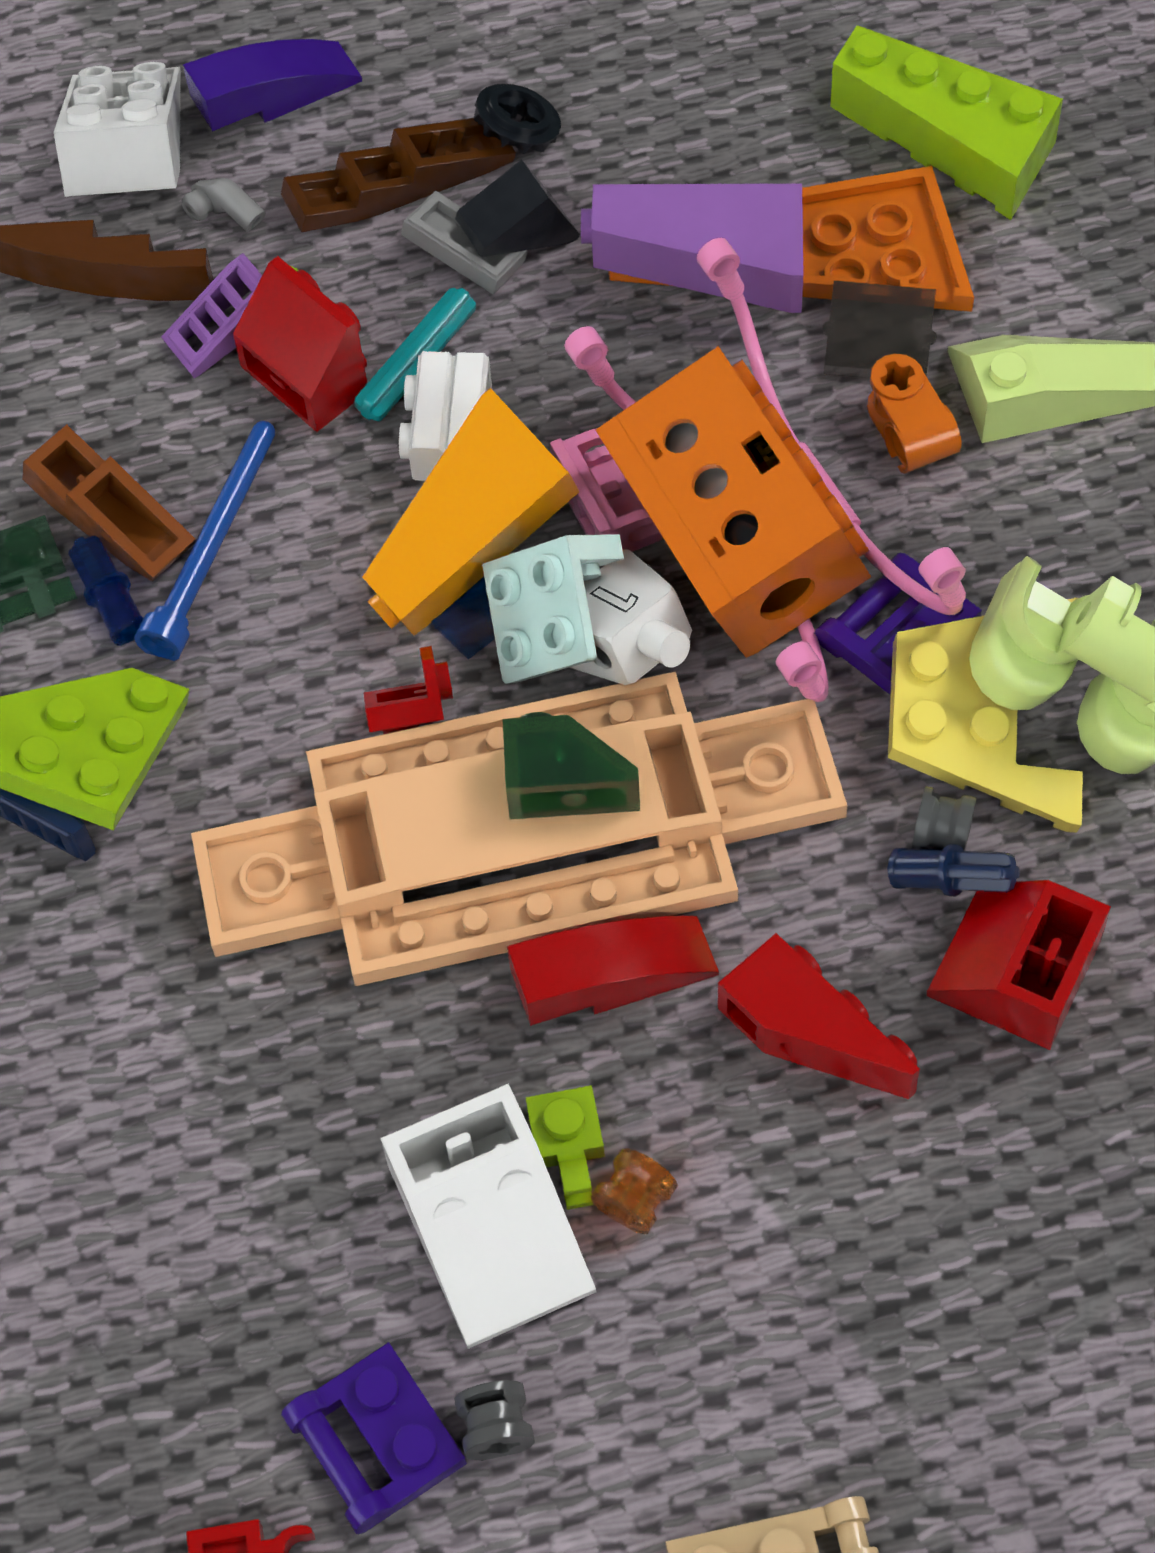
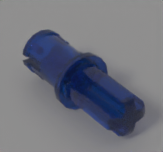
[68,535,143,646]

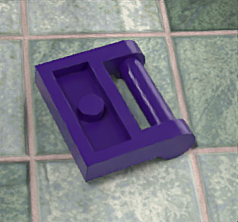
[814,552,982,695]
[281,1342,467,1535]

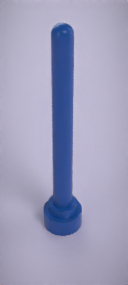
[134,421,275,661]

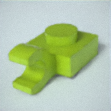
[525,1085,605,1210]

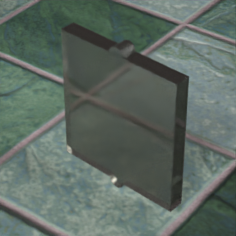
[823,281,937,380]

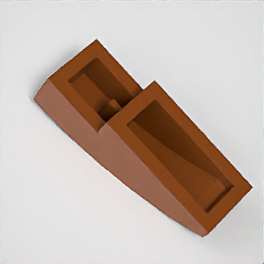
[22,424,196,581]

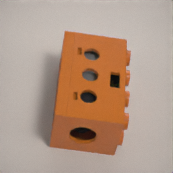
[595,346,871,658]

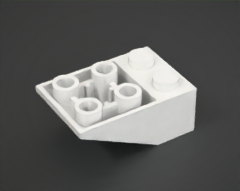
[53,62,181,197]
[381,1083,596,1349]

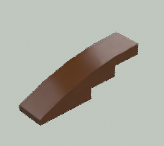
[281,118,516,232]
[0,220,214,301]

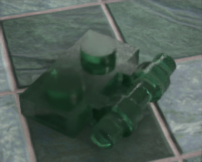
[0,515,77,633]

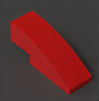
[507,916,719,1026]

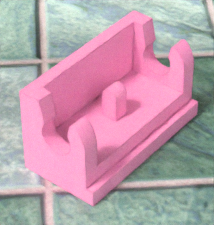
[550,428,662,552]

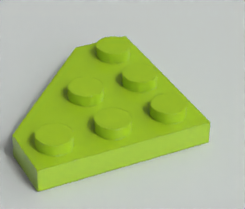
[0,668,190,831]

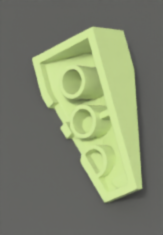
[948,335,1155,443]

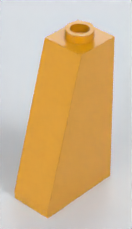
[362,388,579,636]

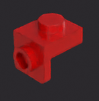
[364,646,453,734]

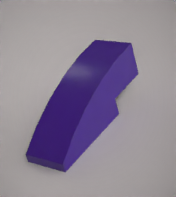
[183,39,362,132]

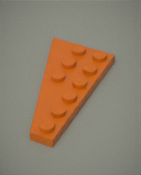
[608,166,974,312]

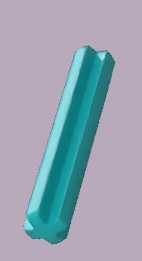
[354,288,476,422]

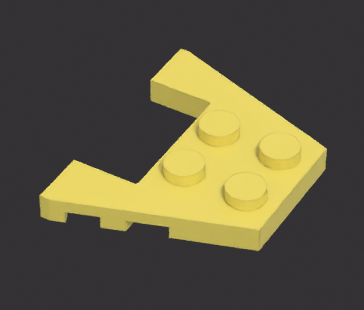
[888,598,1083,833]

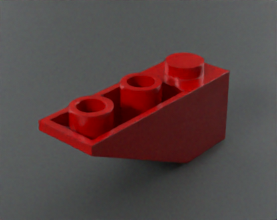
[718,933,920,1099]

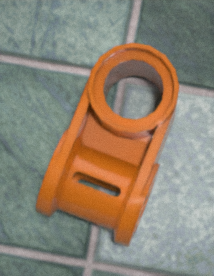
[867,353,962,474]

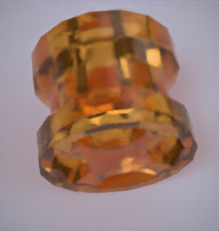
[591,1148,678,1234]

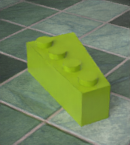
[830,25,1063,220]

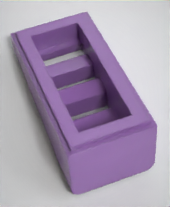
[161,253,262,378]

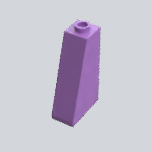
[581,183,803,313]

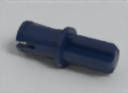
[887,844,1020,897]

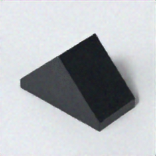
[455,159,580,257]

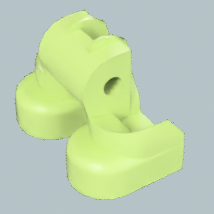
[969,556,1155,774]

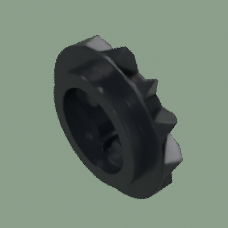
[473,84,561,154]

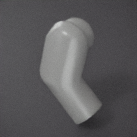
[182,178,266,232]

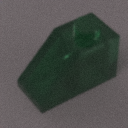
[503,712,640,819]

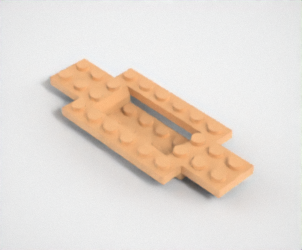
[191,671,848,986]

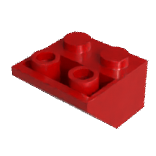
[233,256,367,432]
[926,880,1111,1050]

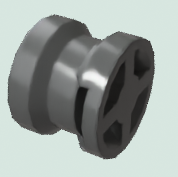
[912,786,977,851]
[454,1380,535,1461]

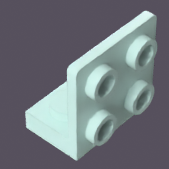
[482,534,624,684]

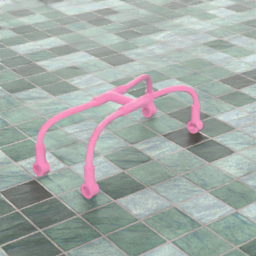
[564,238,966,702]

